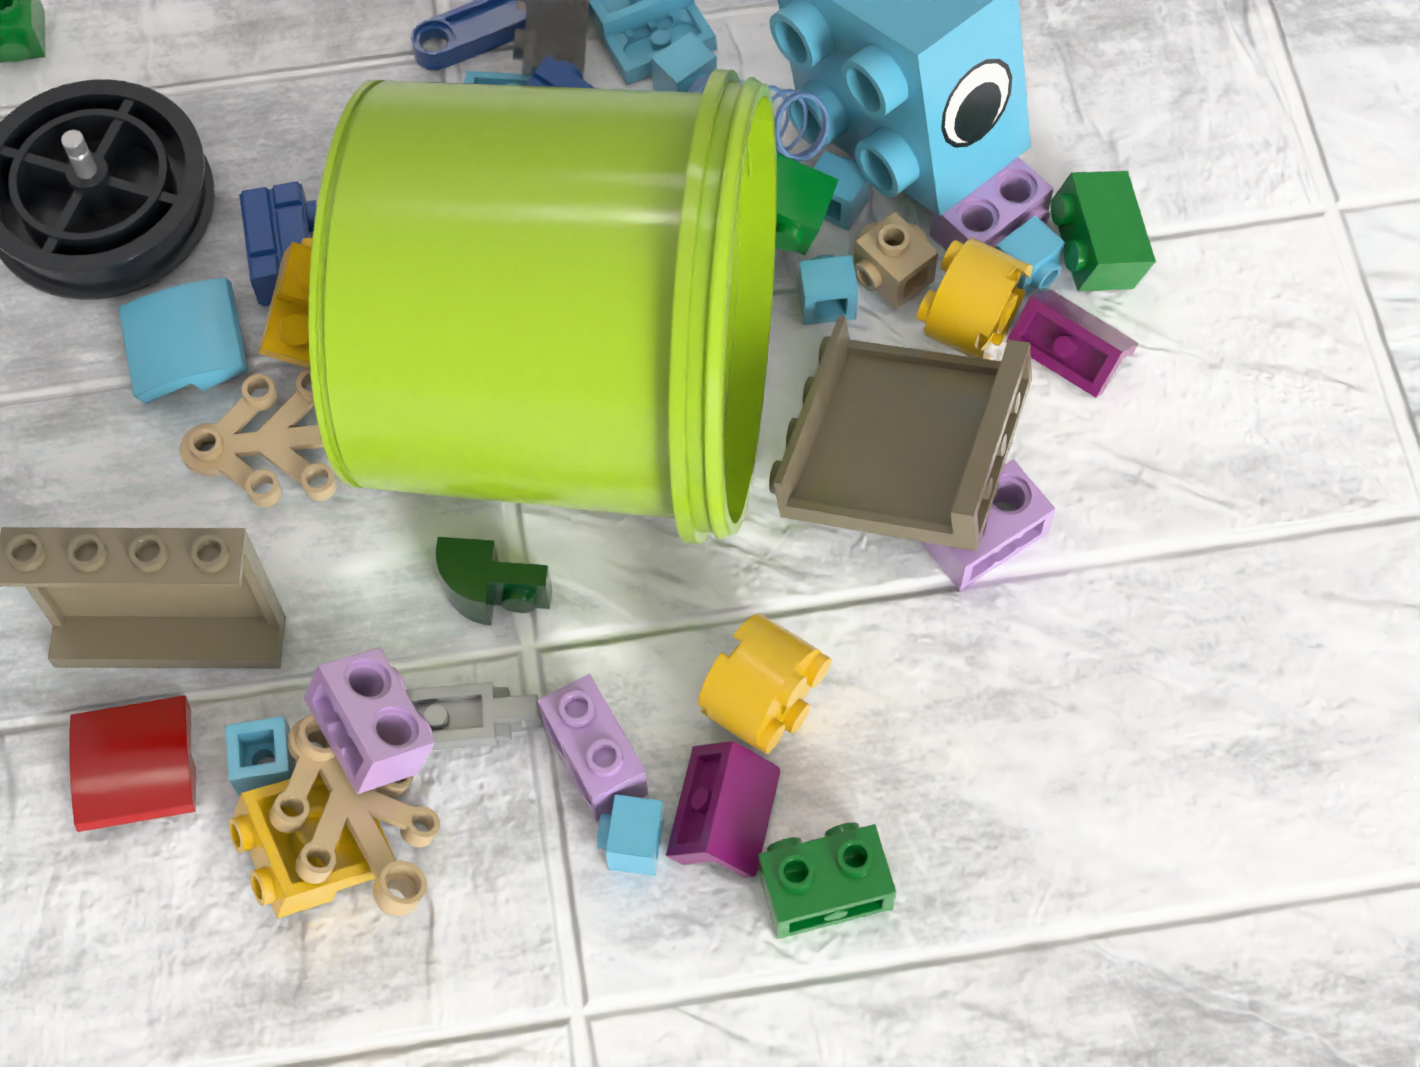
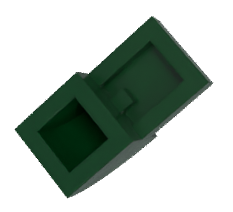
[436,537,552,626]

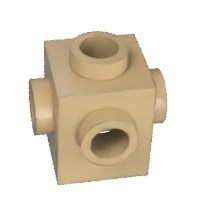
[853,211,939,310]

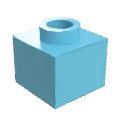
[651,31,717,93]
[813,150,870,232]
[996,215,1065,297]
[798,255,859,325]
[225,716,295,796]
[597,794,664,876]

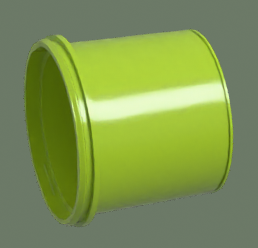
[308,69,777,544]

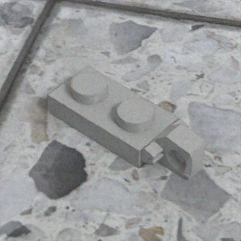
[384,682,542,750]

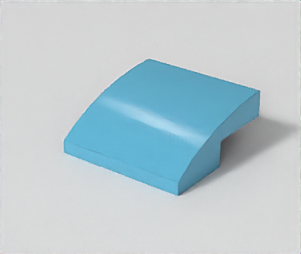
[584,0,717,85]
[119,277,248,404]

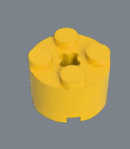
[916,238,1033,360]
[698,613,832,754]

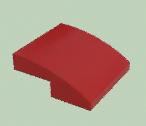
[69,695,196,832]

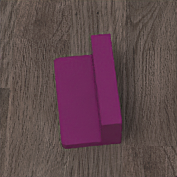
[1006,289,1139,398]
[665,741,780,877]

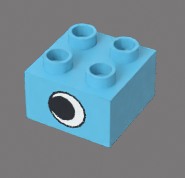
[769,0,1031,217]

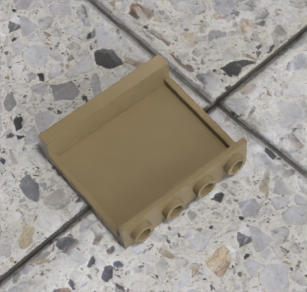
[769,316,1032,551]
[0,527,286,669]

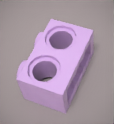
[929,157,1054,251]
[921,459,1056,591]
[304,647,435,794]
[537,673,648,822]

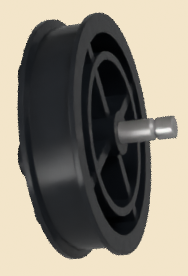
[0,79,215,300]

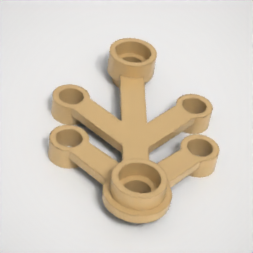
[180,368,337,508]
[269,714,440,916]

